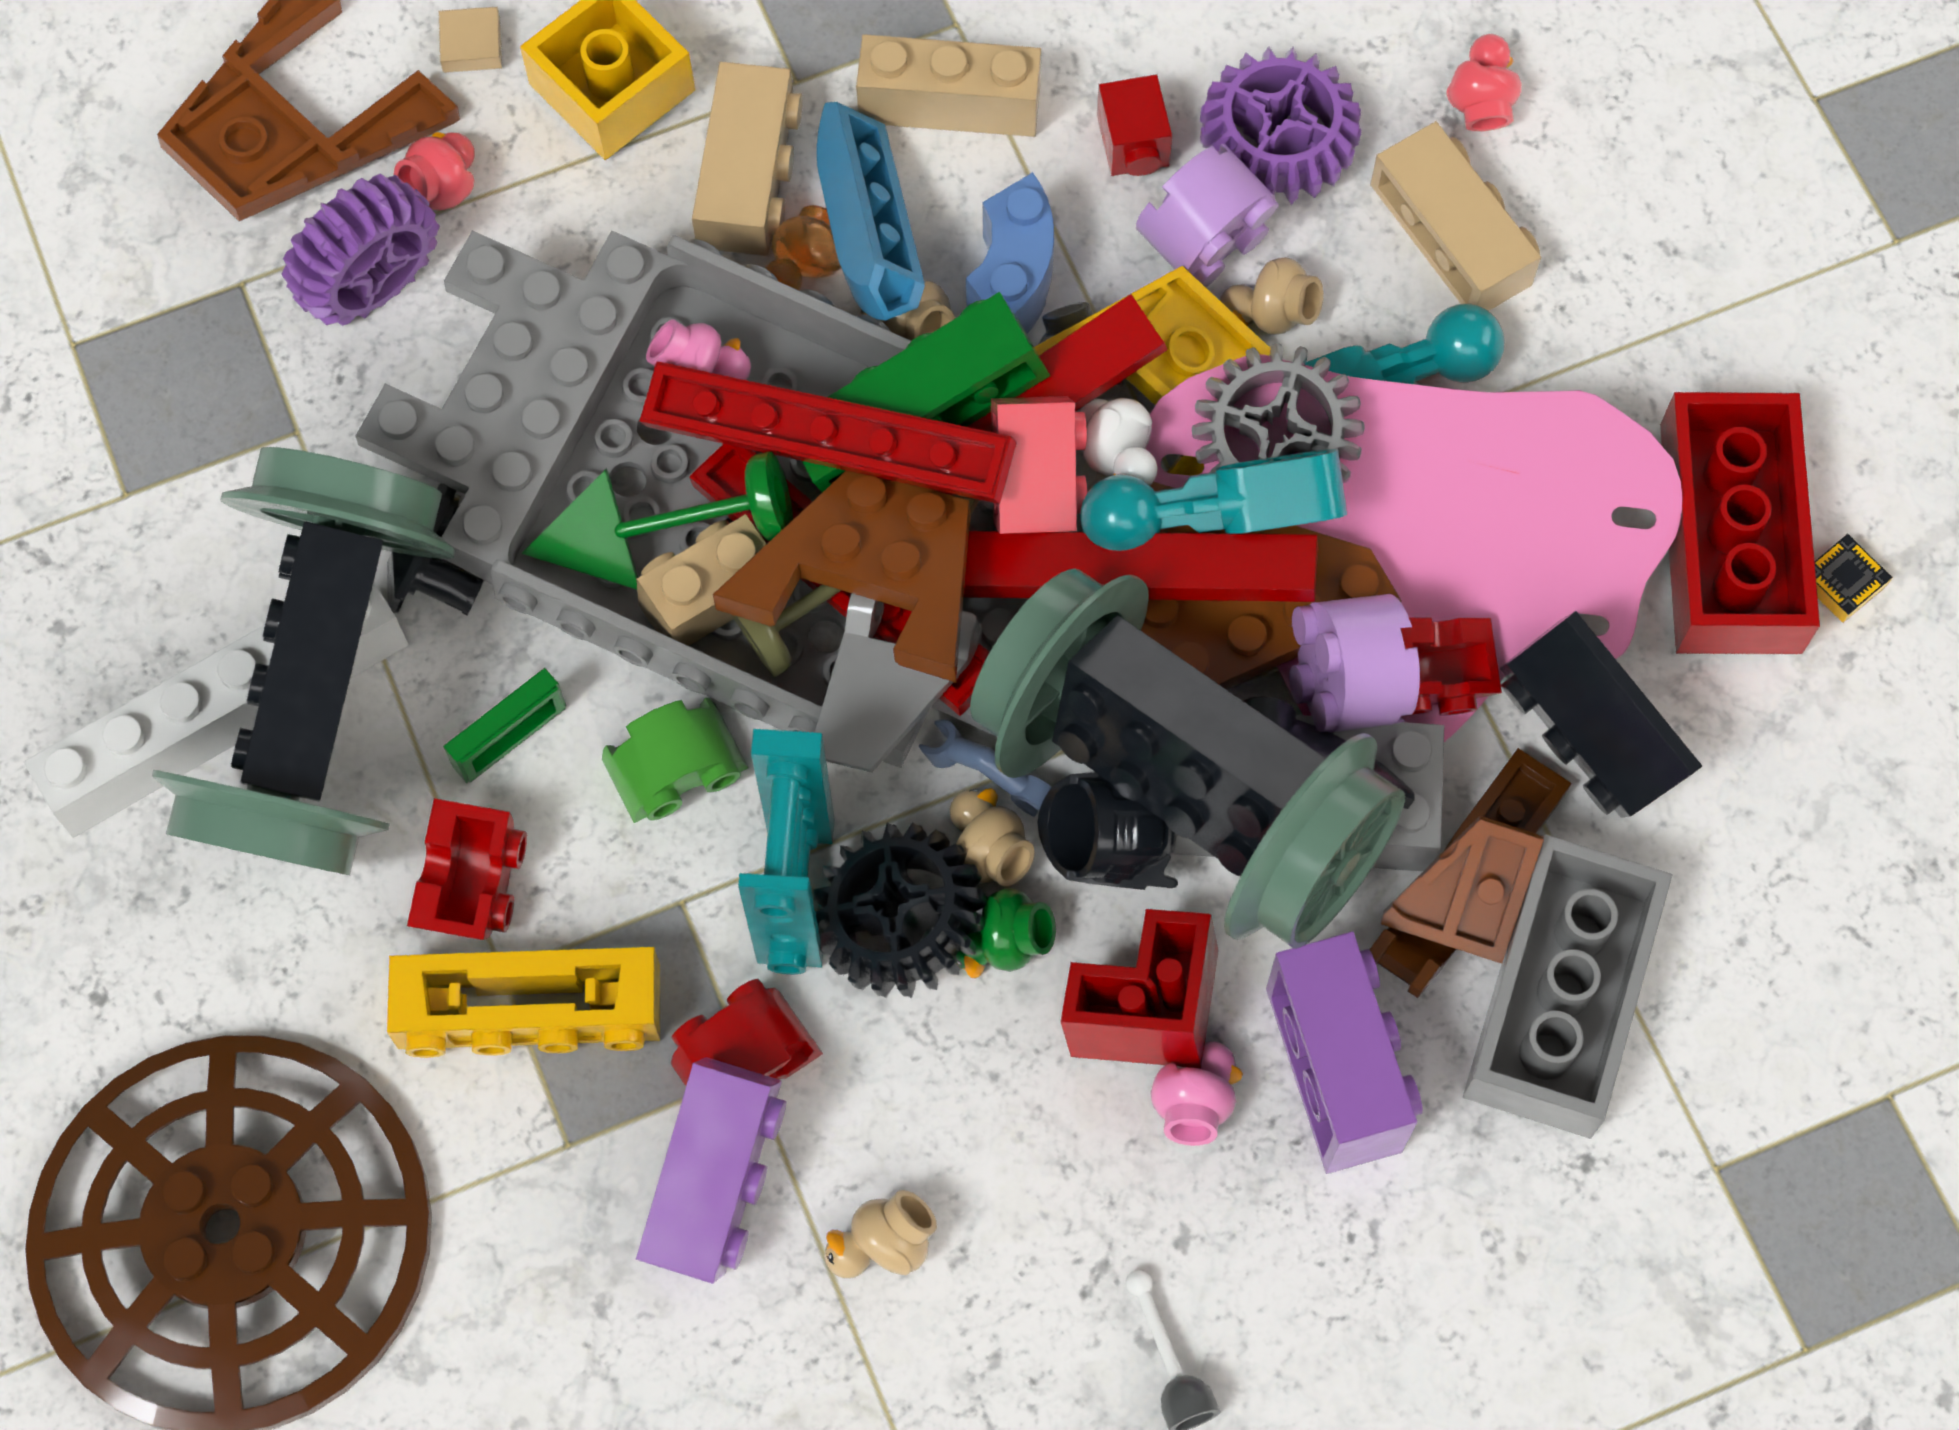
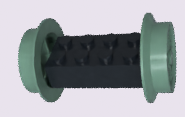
[152,447,455,876]
[970,569,1405,949]

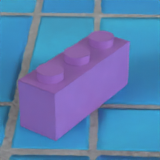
[636,1057,786,1284]

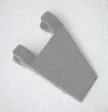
[815,593,983,773]

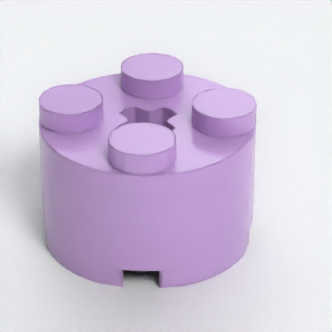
[1136,144,1278,287]
[1289,594,1420,733]

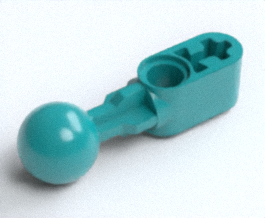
[1305,304,1505,384]
[1080,449,1348,551]

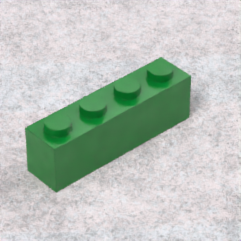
[802,291,1051,493]

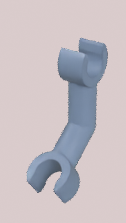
[919,720,1052,817]

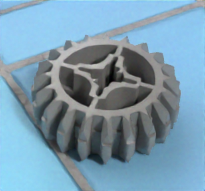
[1192,343,1365,483]

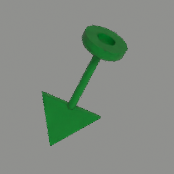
[521,451,794,590]

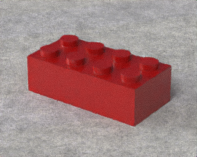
[1660,392,1820,654]

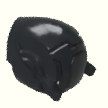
[1037,771,1178,890]

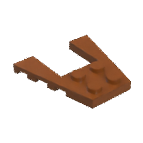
[157,0,460,222]

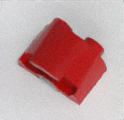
[1400,617,1502,716]
[407,798,527,940]
[671,978,823,1086]

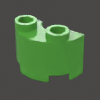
[602,698,749,823]

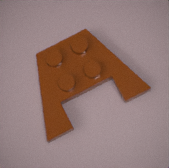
[713,471,971,682]

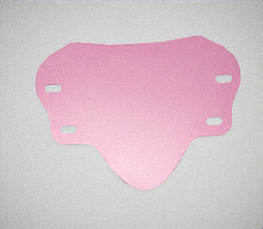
[1146,355,1682,742]

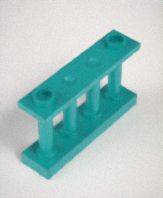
[738,729,835,975]

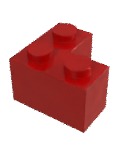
[1060,909,1219,1068]

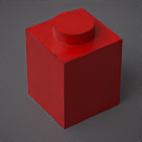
[1097,74,1172,176]

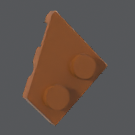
[1380,816,1544,964]

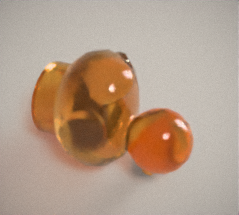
[764,205,841,291]

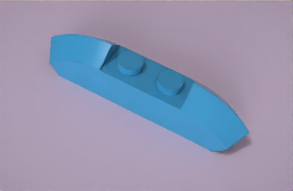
[816,102,925,321]

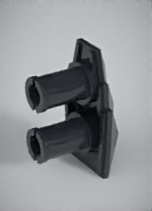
[387,483,484,615]

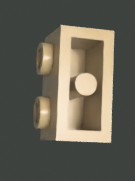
[637,514,766,646]

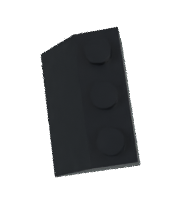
[1500,611,1702,818]

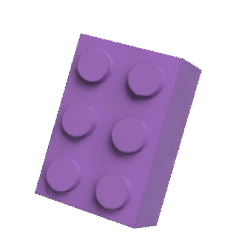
[1266,932,1423,1174]

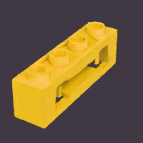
[387,947,660,1058]

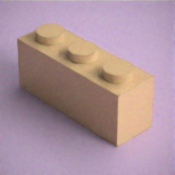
[856,34,1041,137]
[692,62,802,256]
[1370,121,1541,311]

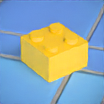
[520,0,695,160]

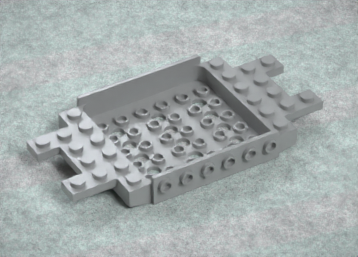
[355,230,1083,768]

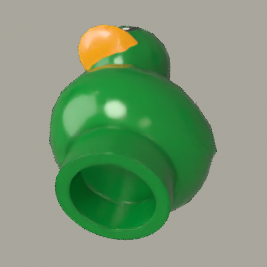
[954,887,1056,979]

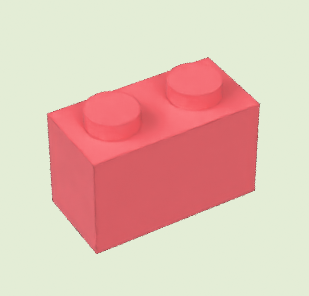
[991,396,1087,534]

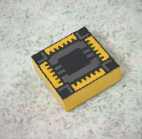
[1814,534,1893,623]

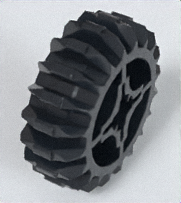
[813,822,987,998]

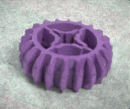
[1200,47,1361,205]
[281,173,440,326]

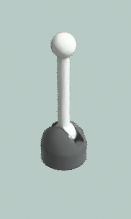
[1126,1270,1220,1430]

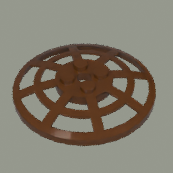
[25,1036,432,1430]

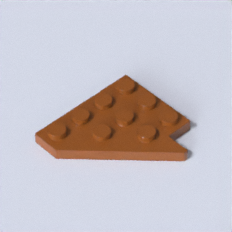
[1141,481,1402,690]

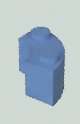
[966,172,1054,334]

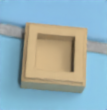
[439,7,502,73]

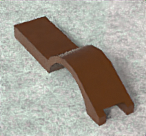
[1369,748,1572,998]

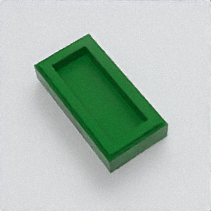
[443,668,566,783]

